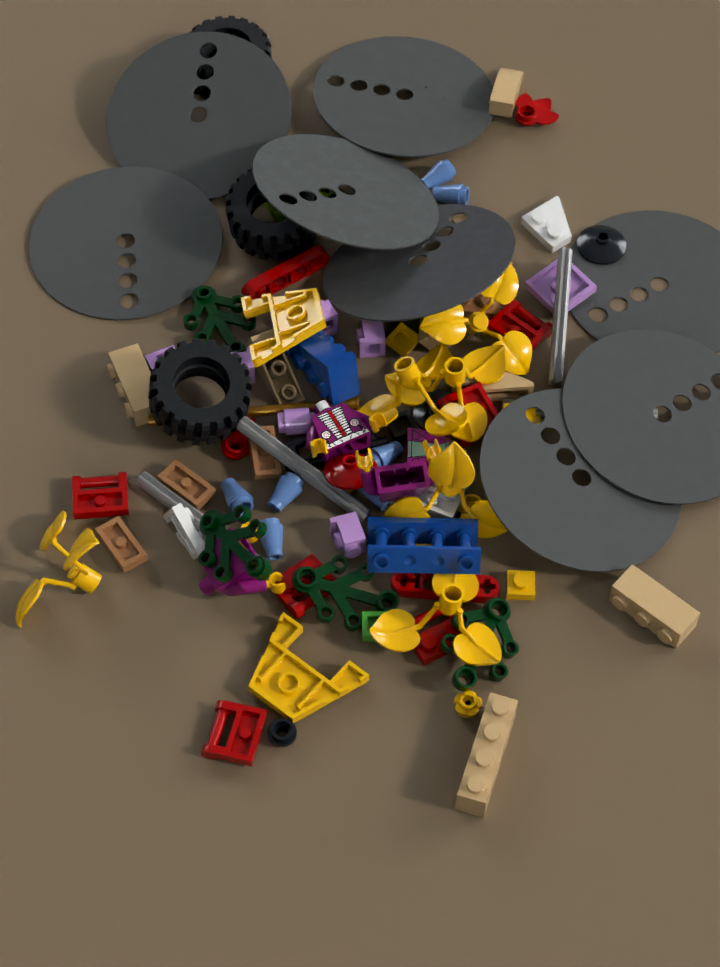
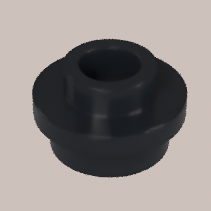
[268,718,297,747]

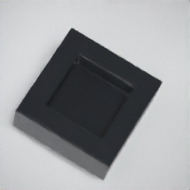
[386,409,419,442]

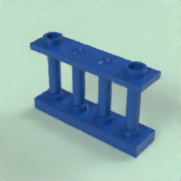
[367,517,481,574]

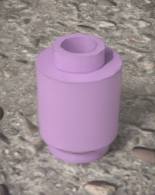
[277,407,315,436]

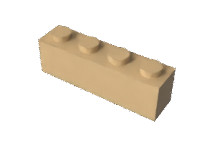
[455,692,518,818]

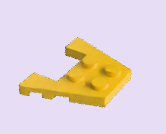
[241,288,326,368]
[248,612,369,723]

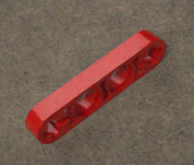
[241,246,330,299]
[391,573,500,604]

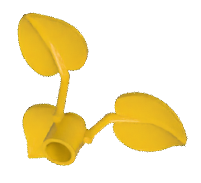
[419,263,532,375]
[357,343,468,437]
[385,345,506,442]
[383,441,507,538]
[16,510,102,628]
[369,574,502,666]

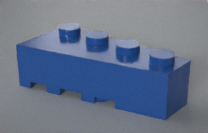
[285,330,361,406]

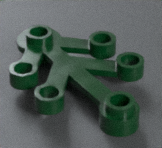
[183,286,256,353]
[198,505,272,583]
[292,555,399,632]
[439,598,519,692]

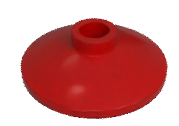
[324,452,378,490]

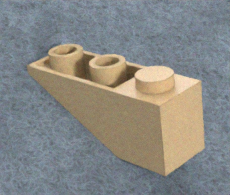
[245,328,305,404]

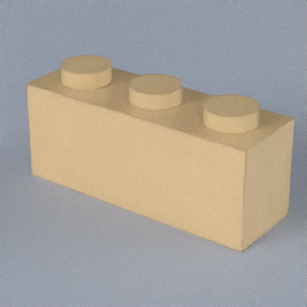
[106,343,154,427]
[609,564,700,648]

